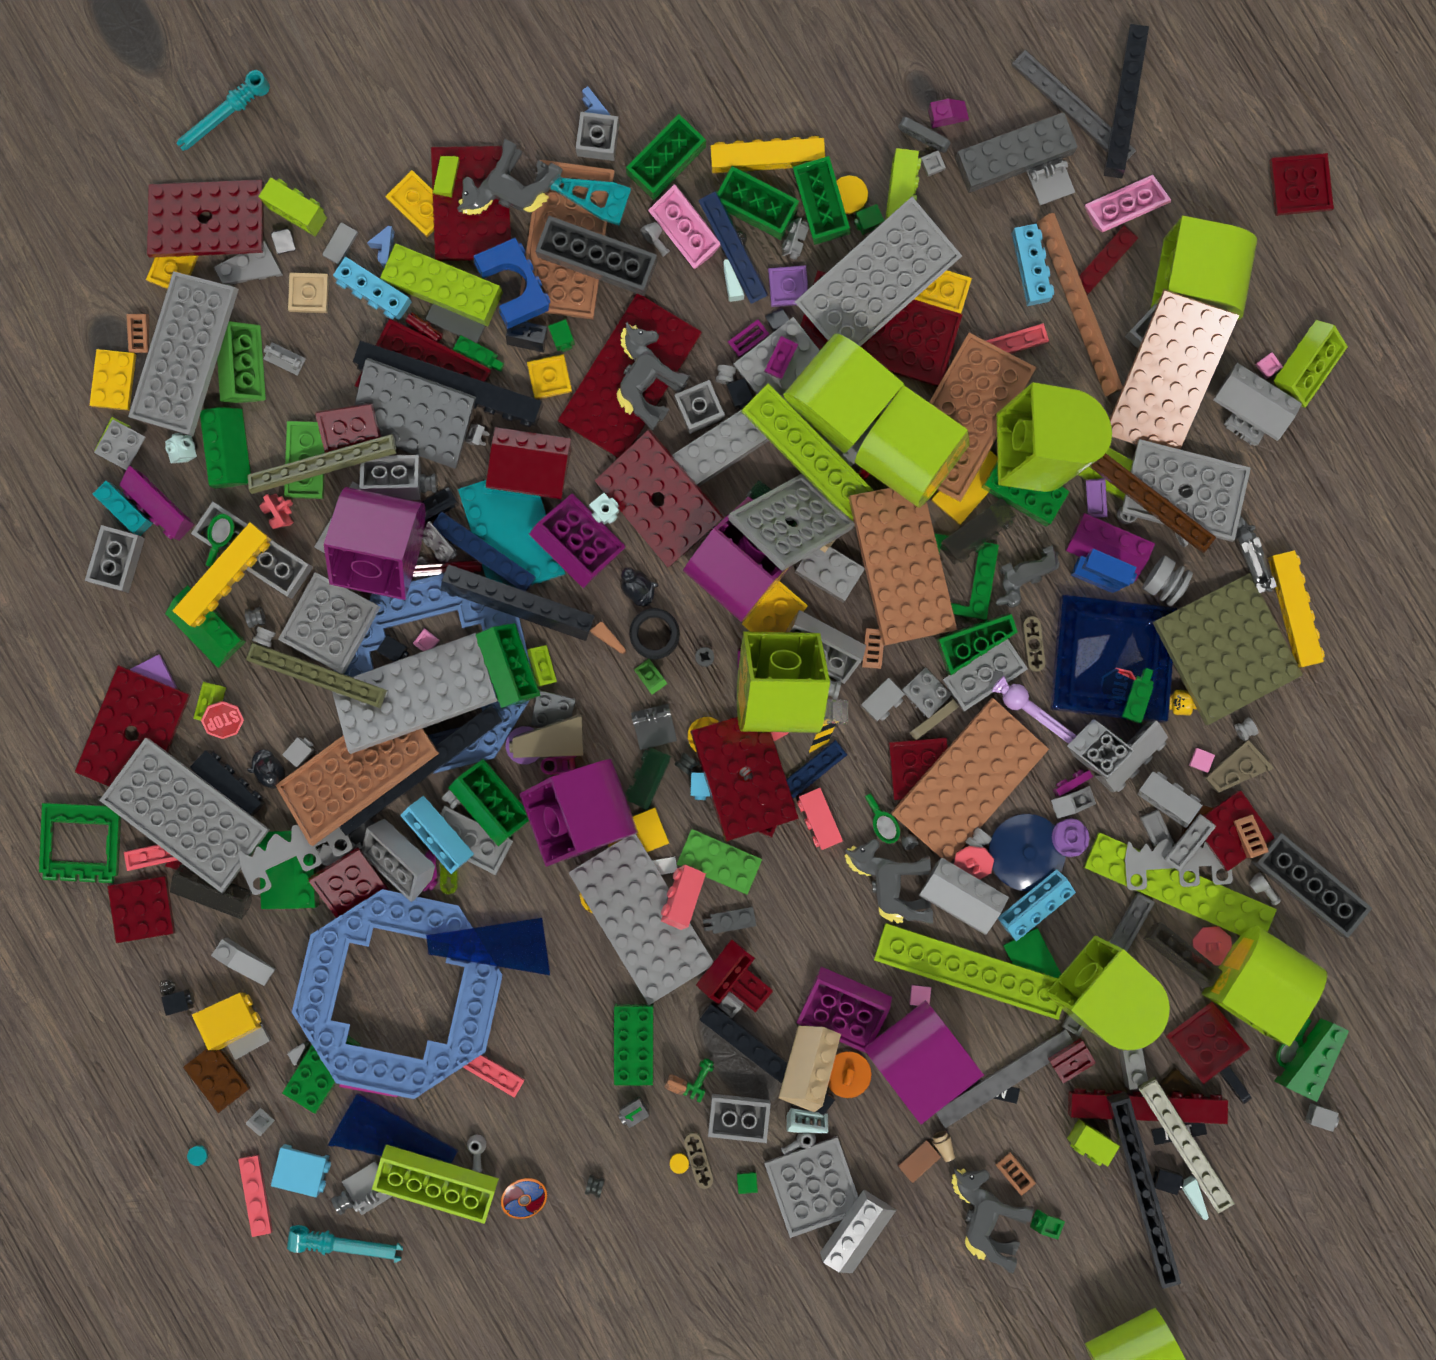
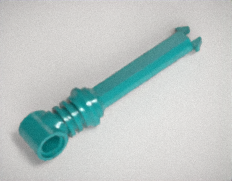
[176,70,270,151]
[287,1225,403,1263]

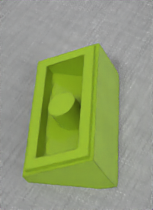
[433,156,460,197]
[193,682,226,721]

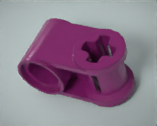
[540,756,577,775]

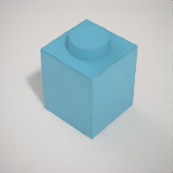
[691,773,710,800]

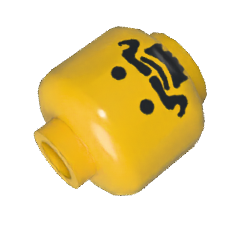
[1169,690,1197,716]

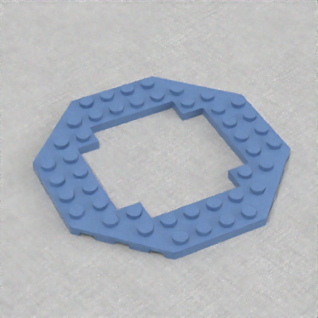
[334,573,534,774]
[292,889,503,1099]

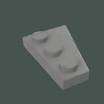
[214,241,283,285]

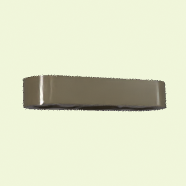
[1022,616,1045,672]
[910,699,959,740]
[684,1132,713,1189]

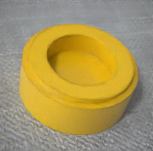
[670,1153,689,1174]

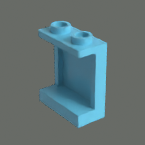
[271,1144,331,1197]

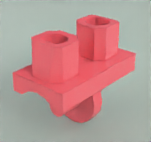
[259,494,294,529]

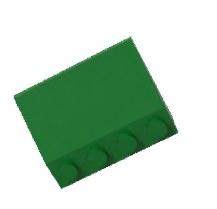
[259,831,320,909]

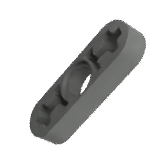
[898,117,951,153]

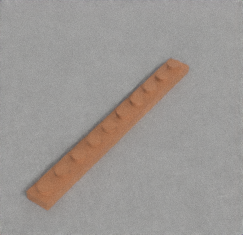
[1037,213,1123,397]

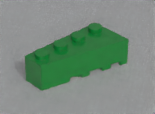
[936,613,1018,675]
[1274,1018,1349,1102]

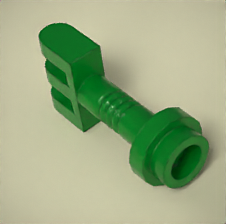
[682,1058,714,1103]

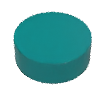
[187,1145,208,1166]

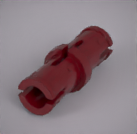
[406,312,443,342]

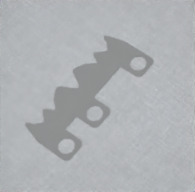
[239,825,352,895]
[1125,839,1233,890]

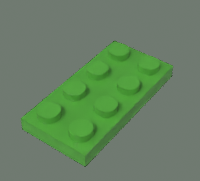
[284,421,325,499]
[677,829,762,895]

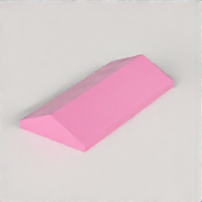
[1085,175,1171,232]
[648,185,721,269]

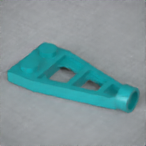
[551,177,631,226]

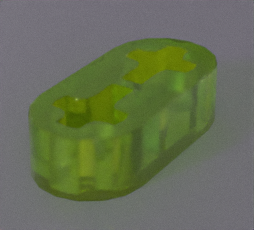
[440,863,459,895]

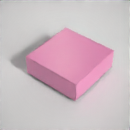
[1255,352,1283,379]
[413,628,440,652]
[1189,748,1215,773]
[909,985,931,1006]

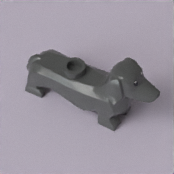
[1235,516,1277,593]
[996,545,1060,608]

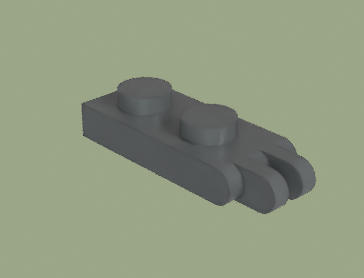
[703,907,756,934]

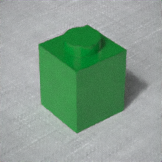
[853,204,884,235]
[548,319,575,352]

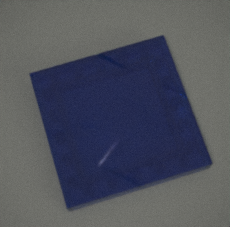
[1050,595,1177,723]

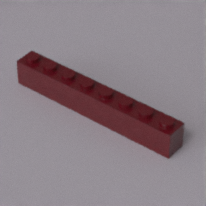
[1068,1088,1228,1124]

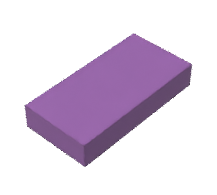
[1086,478,1108,518]

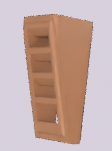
[127,314,149,353]
[590,622,626,655]
[862,628,884,669]
[1234,815,1269,858]
[664,1074,687,1095]
[996,1152,1036,1196]

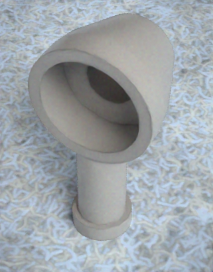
[641,222,670,257]
[1249,872,1281,905]
[781,1133,816,1155]
[467,1135,487,1173]

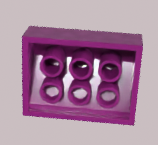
[529,494,626,588]
[797,967,892,1053]

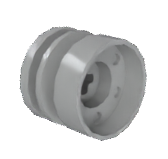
[1142,555,1193,606]

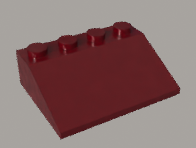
[486,427,571,499]

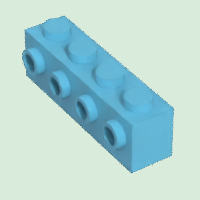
[1012,224,1054,306]
[333,257,412,321]
[400,796,474,874]
[998,869,1076,941]

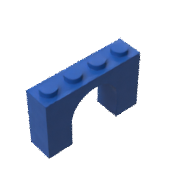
[474,238,551,329]
[1071,549,1137,593]

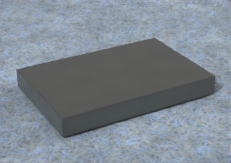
[425,304,486,344]

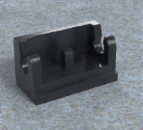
[506,322,547,353]
[421,486,459,524]

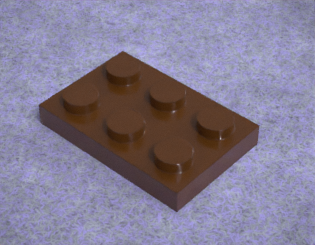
[183,1049,250,1113]

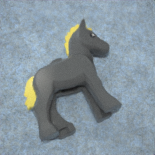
[457,139,563,215]
[617,322,690,431]
[844,839,933,924]
[951,1168,1034,1274]

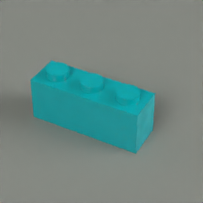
[93,481,153,536]

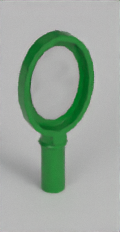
[205,514,234,567]
[864,793,900,844]
[1276,1019,1312,1068]

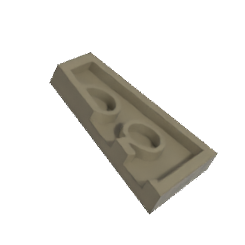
[1204,740,1274,793]

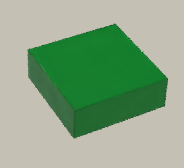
[737,1172,758,1194]

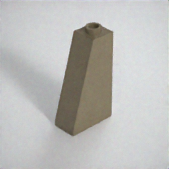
[509,715,584,758]

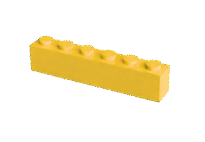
[711,136,825,173]
[172,522,271,627]
[1267,550,1325,668]

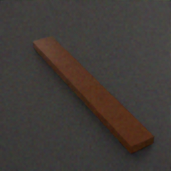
[1089,453,1216,553]

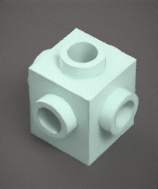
[165,433,197,463]
[589,493,619,525]

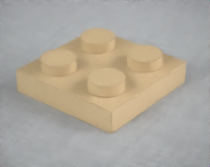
[288,273,329,313]

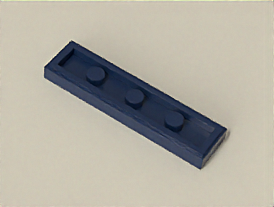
[786,740,847,799]

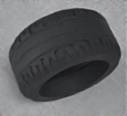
[629,608,680,659]

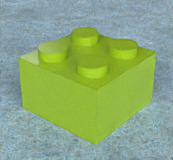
[1067,1119,1120,1167]

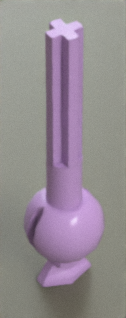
[991,676,1077,744]

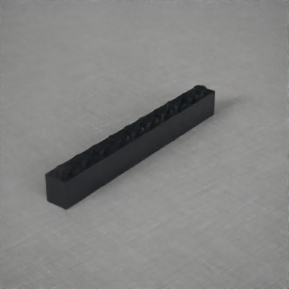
[353,340,543,427]
[339,705,505,836]
[1106,1091,1181,1289]

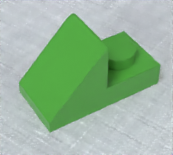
[634,659,667,694]

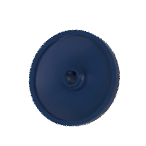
[988,814,1066,891]

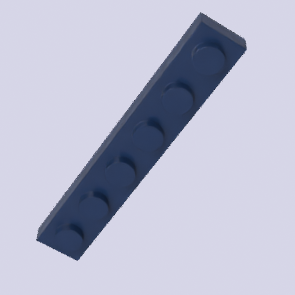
[698,191,769,304]
[432,512,536,592]

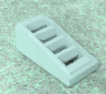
[723,259,744,302]
[787,1108,828,1133]
[1182,1175,1209,1220]

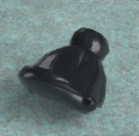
[621,568,658,607]
[247,749,285,789]

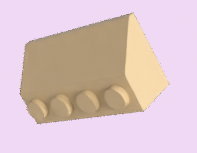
[779,1026,841,1112]

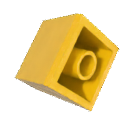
[192,993,261,1050]

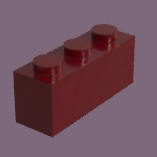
[696,939,755,1004]

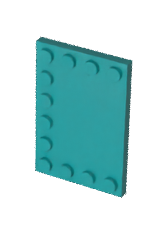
[458,480,566,589]

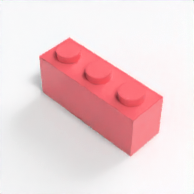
[797,788,843,850]
[661,865,706,930]

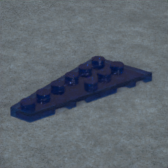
[426,918,550,975]
[327,1093,459,1164]

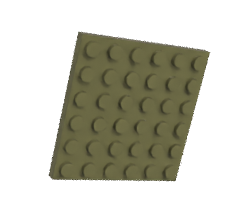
[1153,573,1303,725]

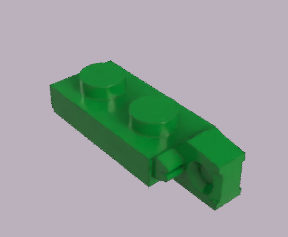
[453,335,505,372]
[1122,668,1154,723]

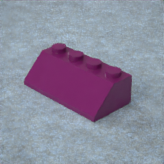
[120,466,195,541]
[1065,513,1155,581]

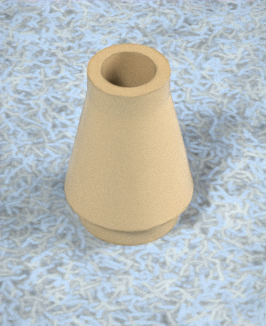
[932,1131,955,1162]

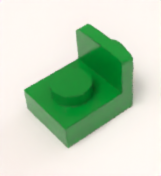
[1030,1209,1065,1240]

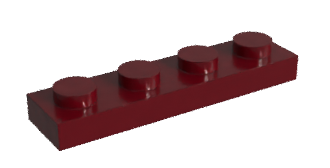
[1079,226,1138,295]

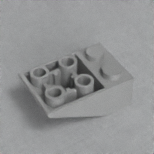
[1067,719,1136,780]

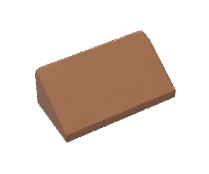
[898,1140,941,1183]

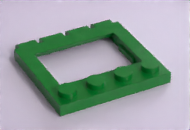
[934,533,999,620]
[39,803,121,883]

